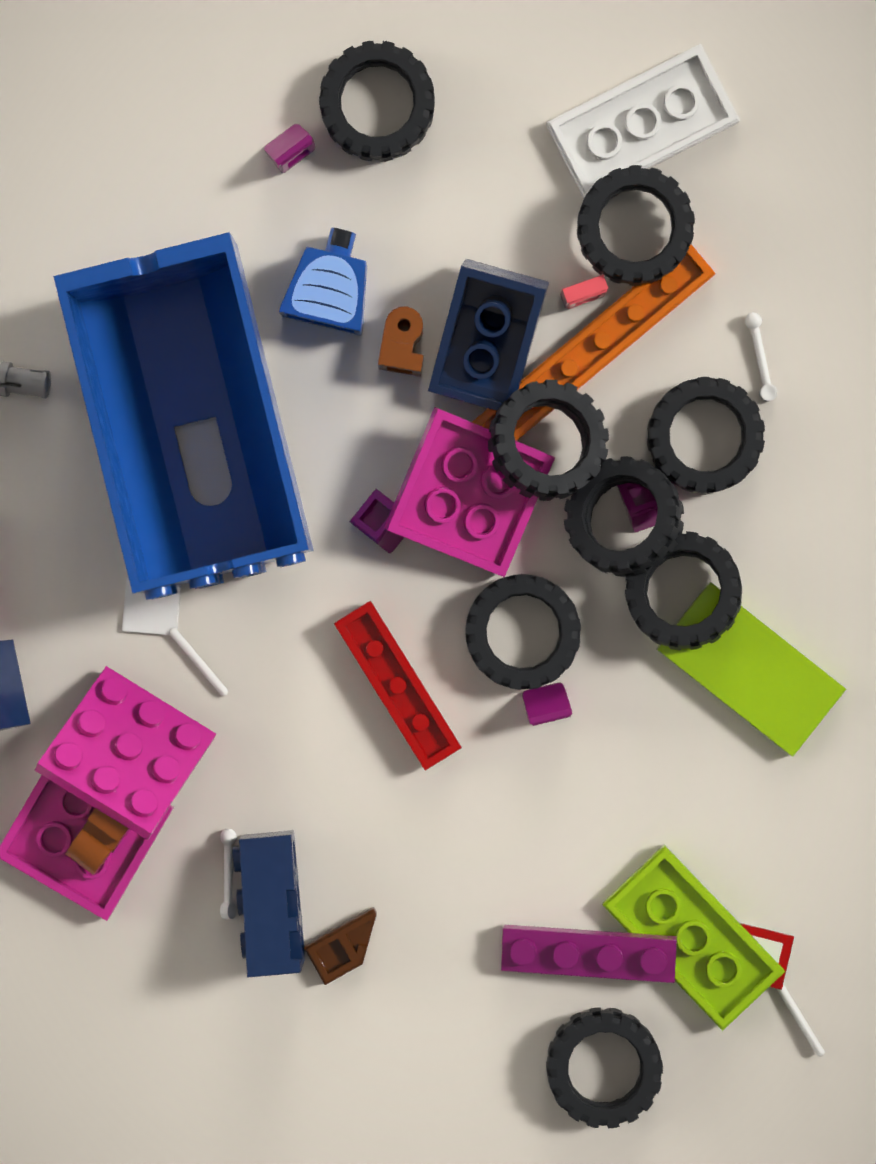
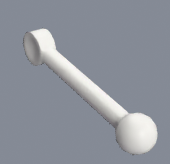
[745,312,777,401]
[220,829,237,919]

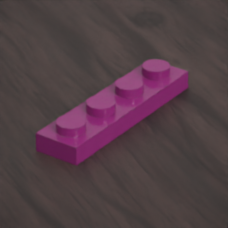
[501,924,677,983]

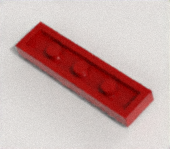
[334,600,462,771]

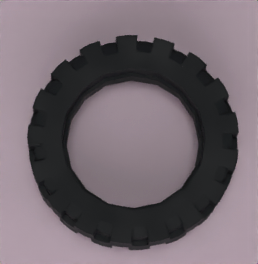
[319,41,435,162]
[577,165,695,286]
[647,377,765,493]
[488,380,609,501]
[564,456,684,577]
[625,531,742,650]
[465,574,581,690]
[546,1007,663,1129]

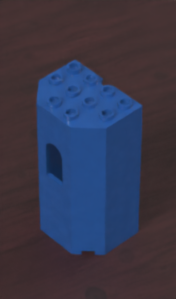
[53,232,314,600]

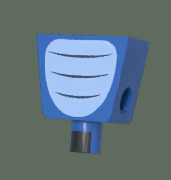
[279,228,367,336]

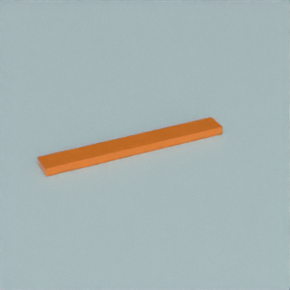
[472,244,716,441]

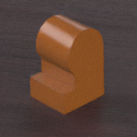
[378,306,424,377]
[65,808,130,876]

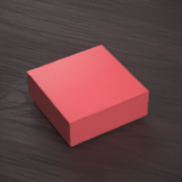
[560,274,609,309]

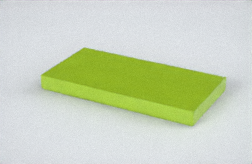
[656,582,846,757]
[602,844,785,1031]

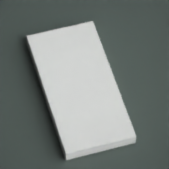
[546,44,740,198]

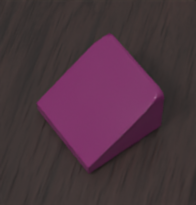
[264,124,315,173]
[617,483,658,532]
[349,489,404,553]
[522,682,572,726]

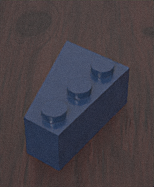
[233,830,306,978]

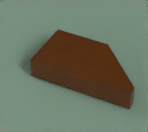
[304,907,377,985]

